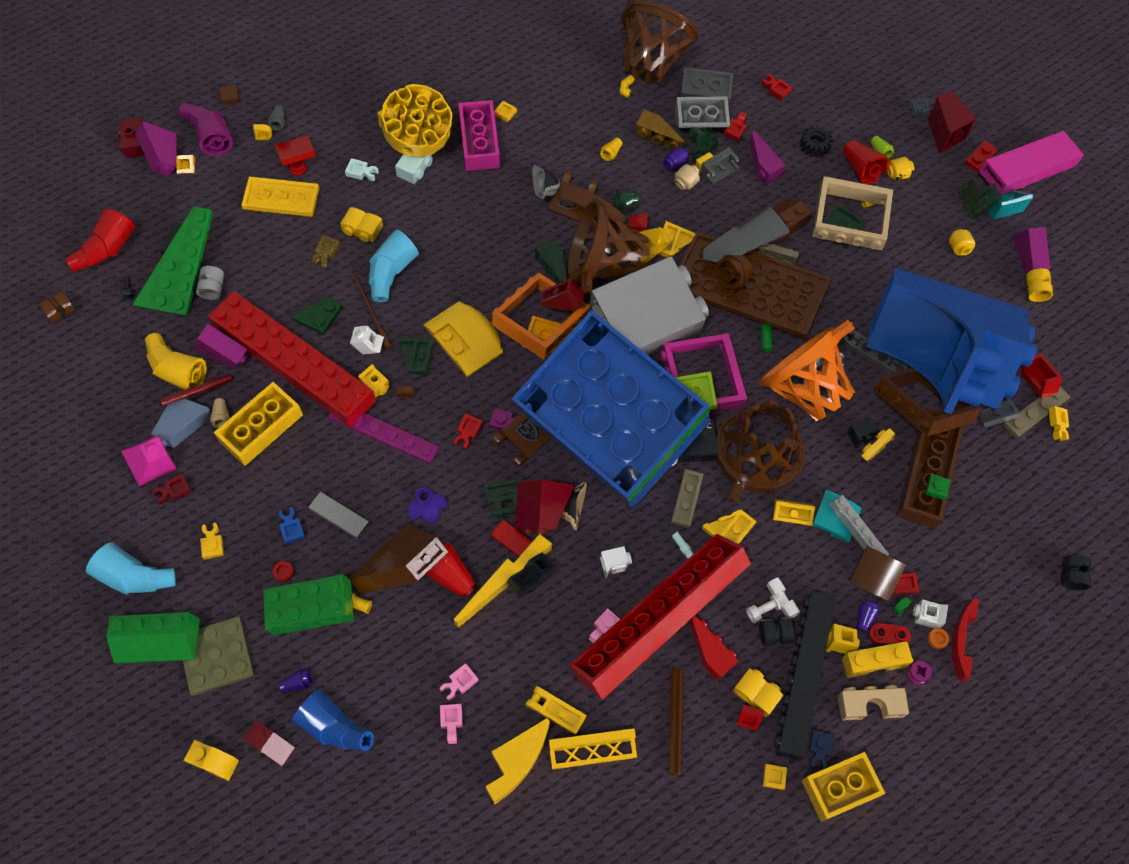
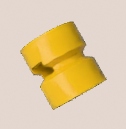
[1026,268,1053,302]

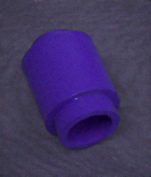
[663,147,688,171]

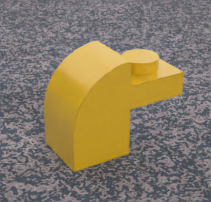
[183,740,239,781]

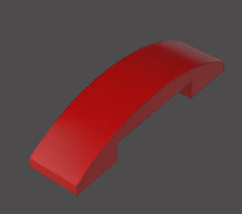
[951,598,979,682]

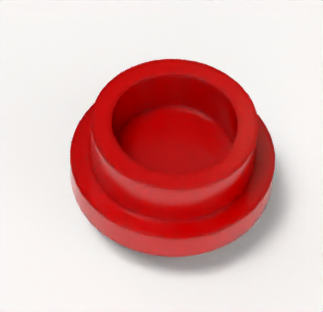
[289,161,307,176]

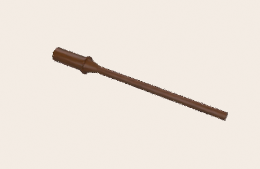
[354,276,392,350]

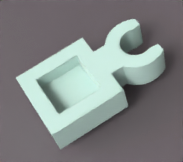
[345,158,378,181]

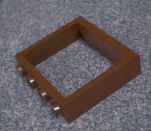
[874,368,982,437]

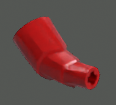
[66,209,136,272]

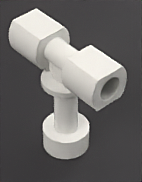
[746,578,800,623]

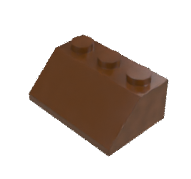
[769,199,812,245]

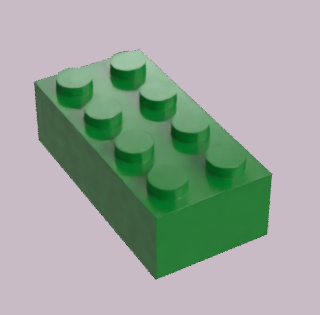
[263,574,354,635]

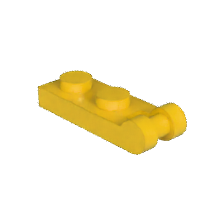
[525,686,587,735]

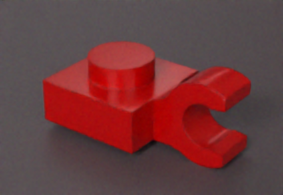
[723,112,747,141]

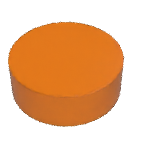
[927,628,949,650]

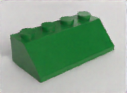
[106,612,200,664]

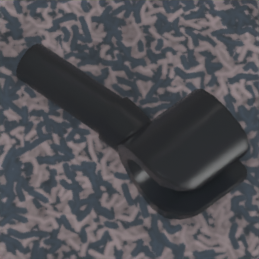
[121,276,134,299]

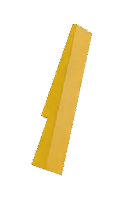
[454,534,552,628]

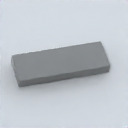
[309,492,369,539]

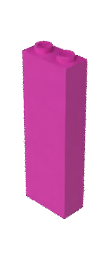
[979,131,1084,196]

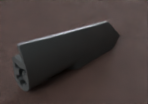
[703,207,789,263]

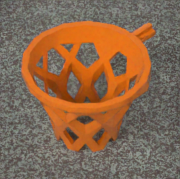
[759,320,855,421]

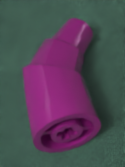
[179,103,233,156]

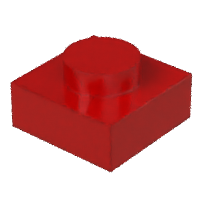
[737,704,764,731]

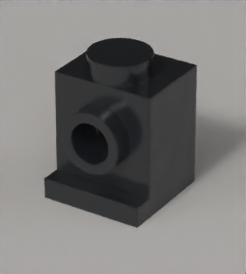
[847,417,880,448]

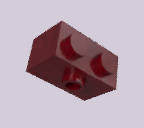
[117,117,145,158]

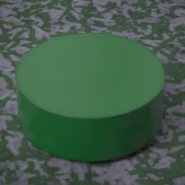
[893,597,913,616]

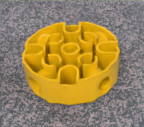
[381,84,452,157]

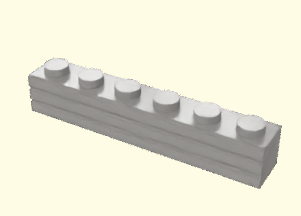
[829,495,889,555]

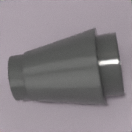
[267,106,285,131]

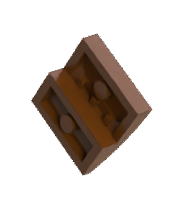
[850,546,906,601]

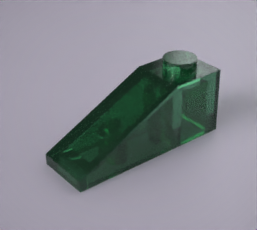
[535,238,567,284]

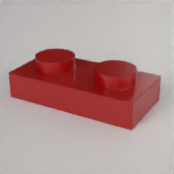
[964,140,999,173]

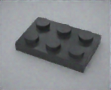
[681,67,733,103]

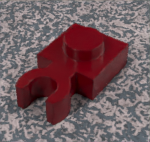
[152,473,192,505]

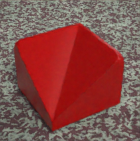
[629,213,648,232]

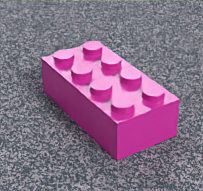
[459,100,500,171]

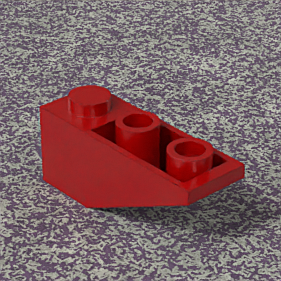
[689,616,739,682]

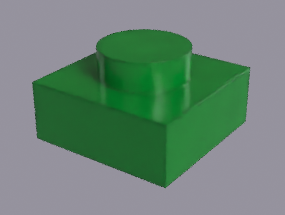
[925,474,951,500]

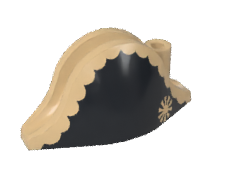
[561,482,587,530]

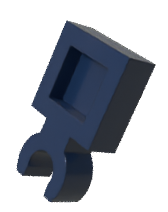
[809,730,834,770]

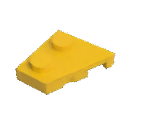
[637,227,670,264]

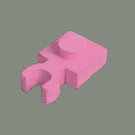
[440,663,479,701]

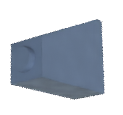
[151,399,211,448]

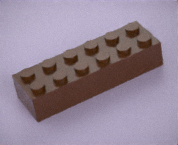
[896,408,964,529]

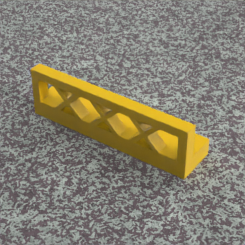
[549,729,637,770]

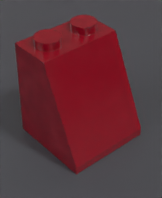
[928,91,977,153]
[515,480,574,534]

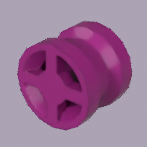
[907,661,932,685]

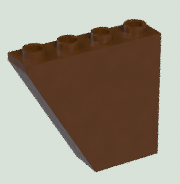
[348,524,448,594]

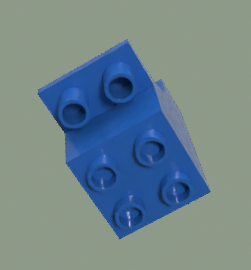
[866,268,1037,414]

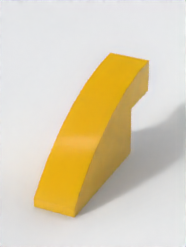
[485,718,550,804]

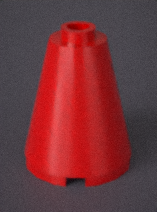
[843,140,889,185]
[425,541,475,597]

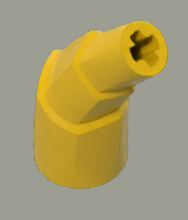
[145,333,207,390]

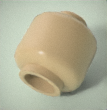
[674,164,700,190]

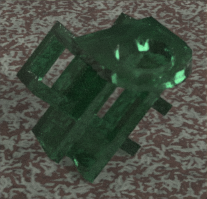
[687,127,719,162]

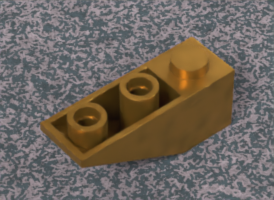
[635,110,684,150]

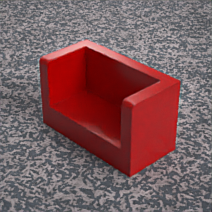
[1021,354,1063,398]

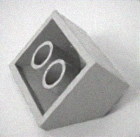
[675,96,730,128]

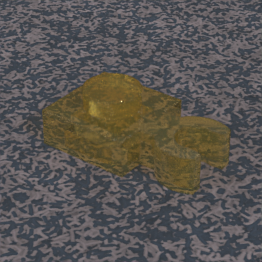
[312,235,340,267]

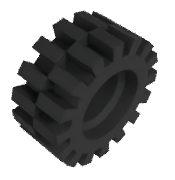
[800,125,833,158]

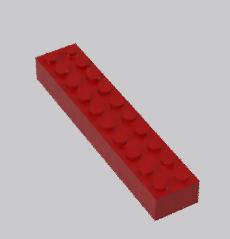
[208,291,376,428]
[569,534,751,700]

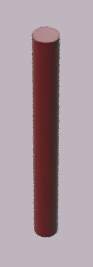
[158,374,232,407]

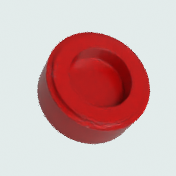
[273,561,294,582]

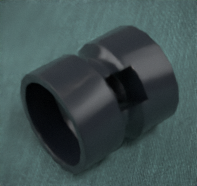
[1062,555,1091,591]
[759,617,794,647]

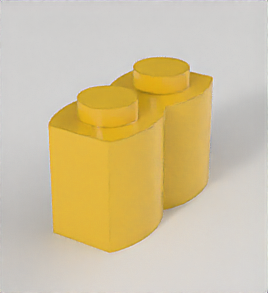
[340,207,383,242]
[732,668,783,717]

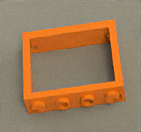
[492,273,591,360]

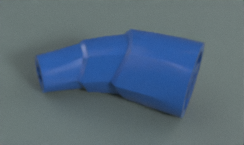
[291,689,374,751]

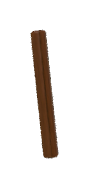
[669,669,683,776]

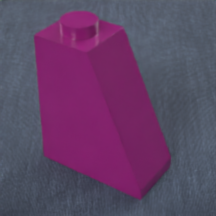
[135,121,176,176]
[1012,227,1050,274]
[193,324,247,369]

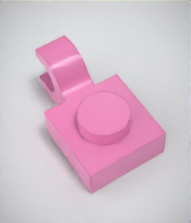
[589,608,620,643]
[440,704,463,744]

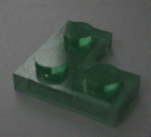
[958,180,1002,219]

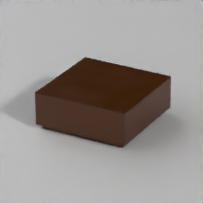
[220,86,239,104]

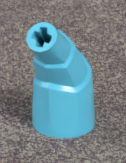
[369,229,419,302]
[86,542,176,595]

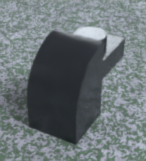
[507,552,555,597]

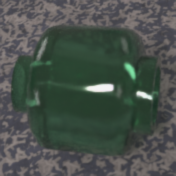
[612,188,640,213]

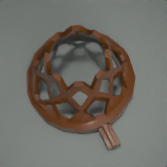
[621,0,699,84]
[566,199,650,293]
[716,401,805,503]

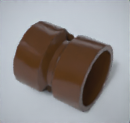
[38,289,75,324]

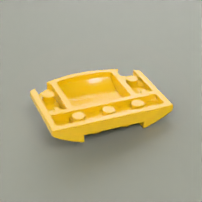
[423,302,503,377]

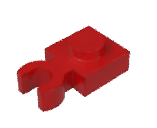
[761,74,793,101]
[454,413,484,450]

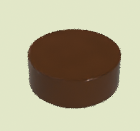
[396,386,415,399]

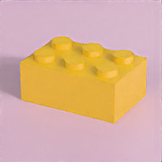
[801,752,886,822]

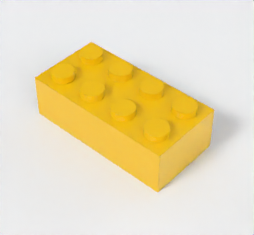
[214,382,303,466]

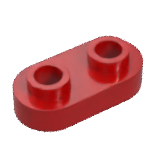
[868,623,911,646]

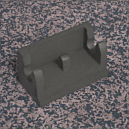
[701,147,740,185]

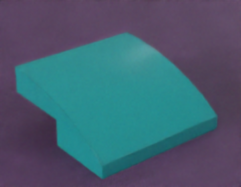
[813,490,861,543]

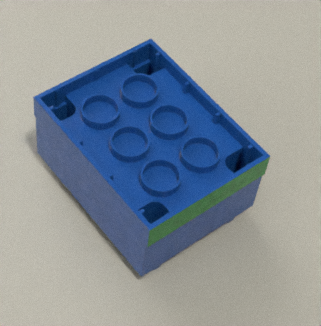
[512,310,710,510]

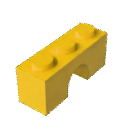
[842,642,913,678]

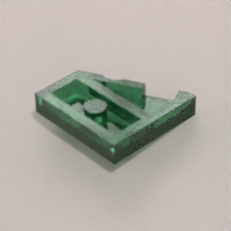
[398,337,434,375]

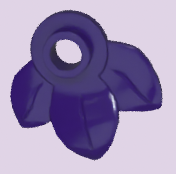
[408,487,447,524]

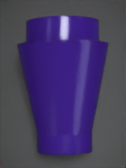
[856,600,879,633]
[279,669,313,694]

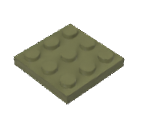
[183,616,255,696]

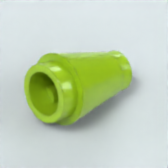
[870,136,894,159]

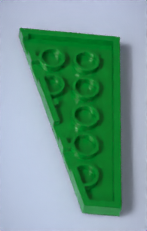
[133,207,213,317]

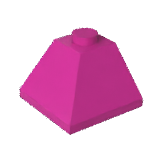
[121,434,177,486]

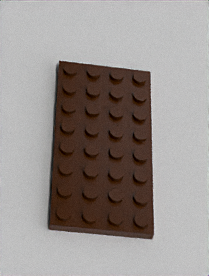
[679,232,831,339]

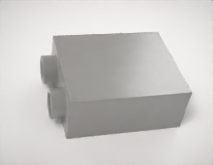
[590,256,709,356]

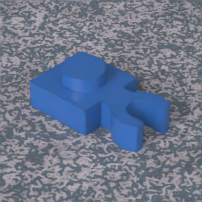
[279,507,305,545]

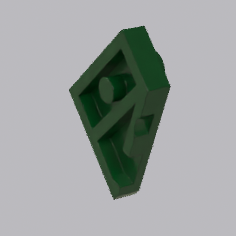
[293,297,343,335]

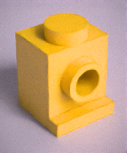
[358,364,389,398]
[826,624,860,654]

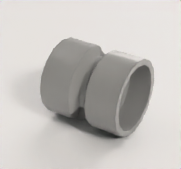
[196,266,224,300]

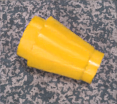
[600,138,623,161]

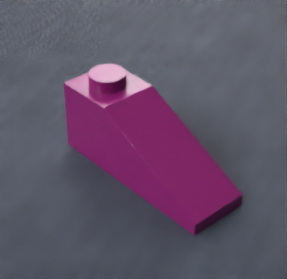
[749,130,786,184]

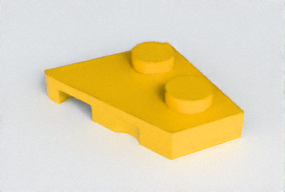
[658,221,696,258]
[861,428,896,462]
[702,509,757,544]

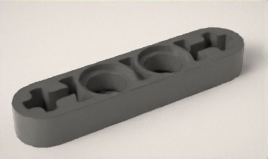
[841,330,907,374]

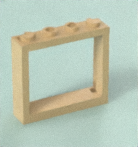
[812,176,893,250]

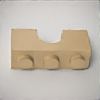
[838,685,909,721]

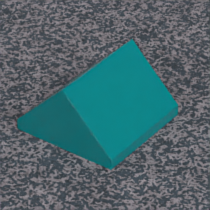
[982,190,1033,220]

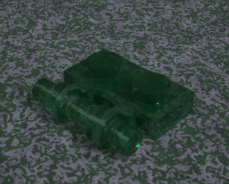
[484,478,523,518]

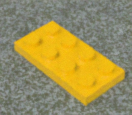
[241,177,319,217]

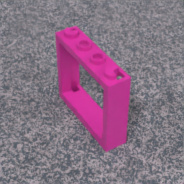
[660,333,747,412]

